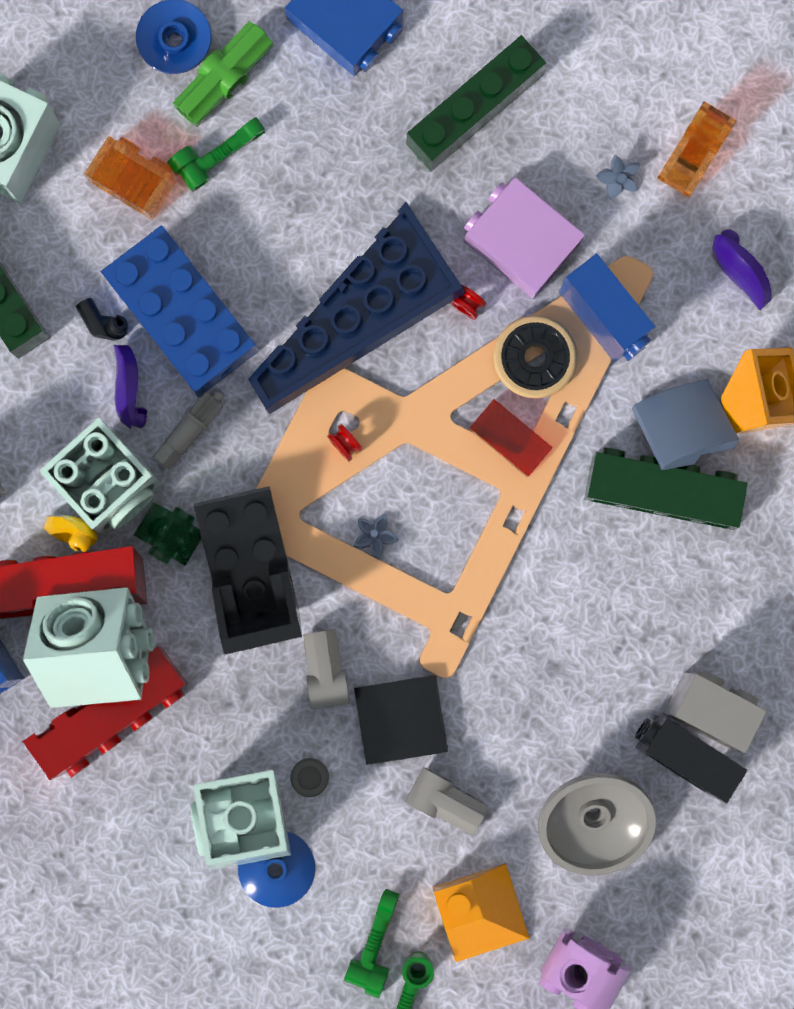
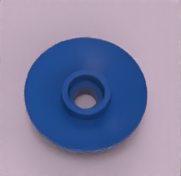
[136,0,211,74]
[238,831,315,908]

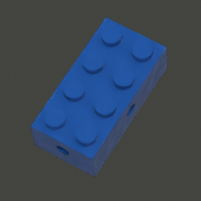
[100,225,258,398]

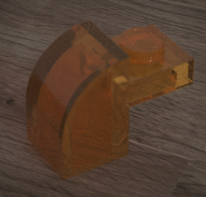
[657,101,737,197]

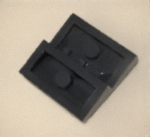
[354,675,448,765]

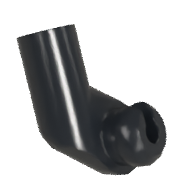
[75,298,128,341]

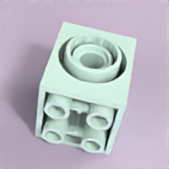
[0,74,61,204]
[39,417,162,535]
[23,587,155,708]
[191,770,291,870]

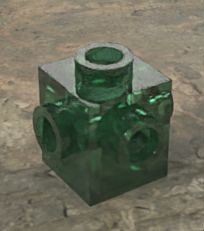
[133,502,202,566]

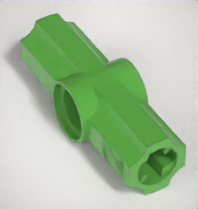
[173,21,273,127]

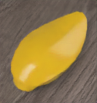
[43,514,98,552]

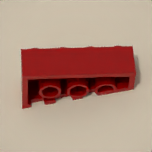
[0,546,147,619]
[22,647,188,780]

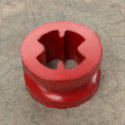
[450,285,487,320]
[327,424,363,462]

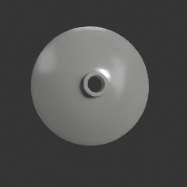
[538,773,656,876]

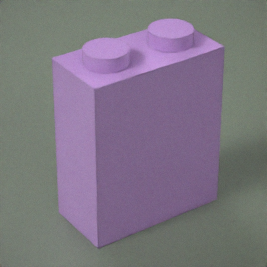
[464,177,585,299]

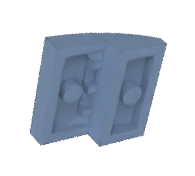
[632,379,739,470]

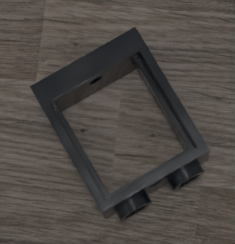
[635,715,748,804]

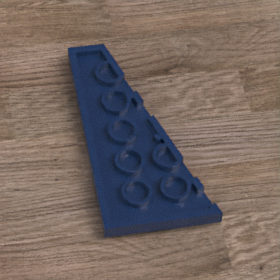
[248,202,465,414]

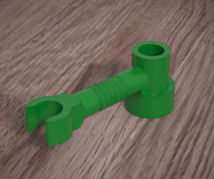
[167,117,265,192]
[344,889,400,999]
[396,951,434,1009]

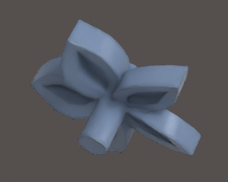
[596,154,641,199]
[353,514,399,560]

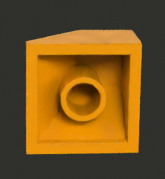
[721,348,794,434]
[432,863,530,962]

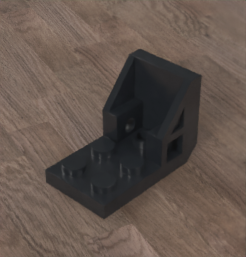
[194,486,302,655]

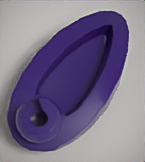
[712,229,772,310]
[113,345,148,430]

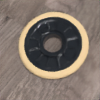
[493,316,577,398]

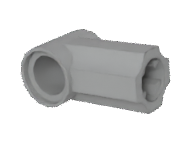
[303,629,350,710]
[405,767,489,836]

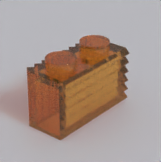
[84,136,176,220]

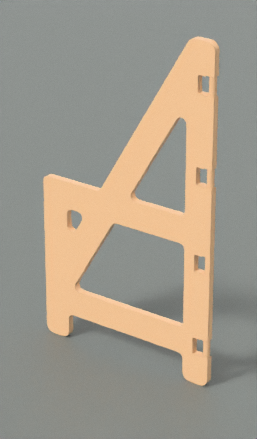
[256,256,653,678]

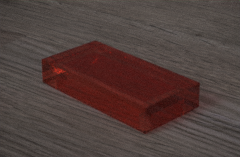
[469,399,553,478]

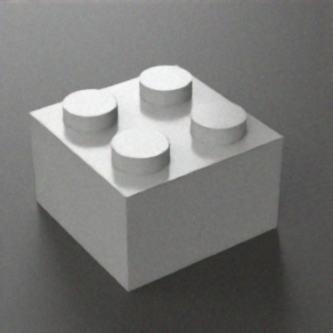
[663,670,767,754]

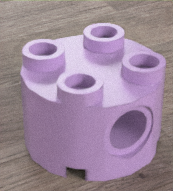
[539,928,631,1009]

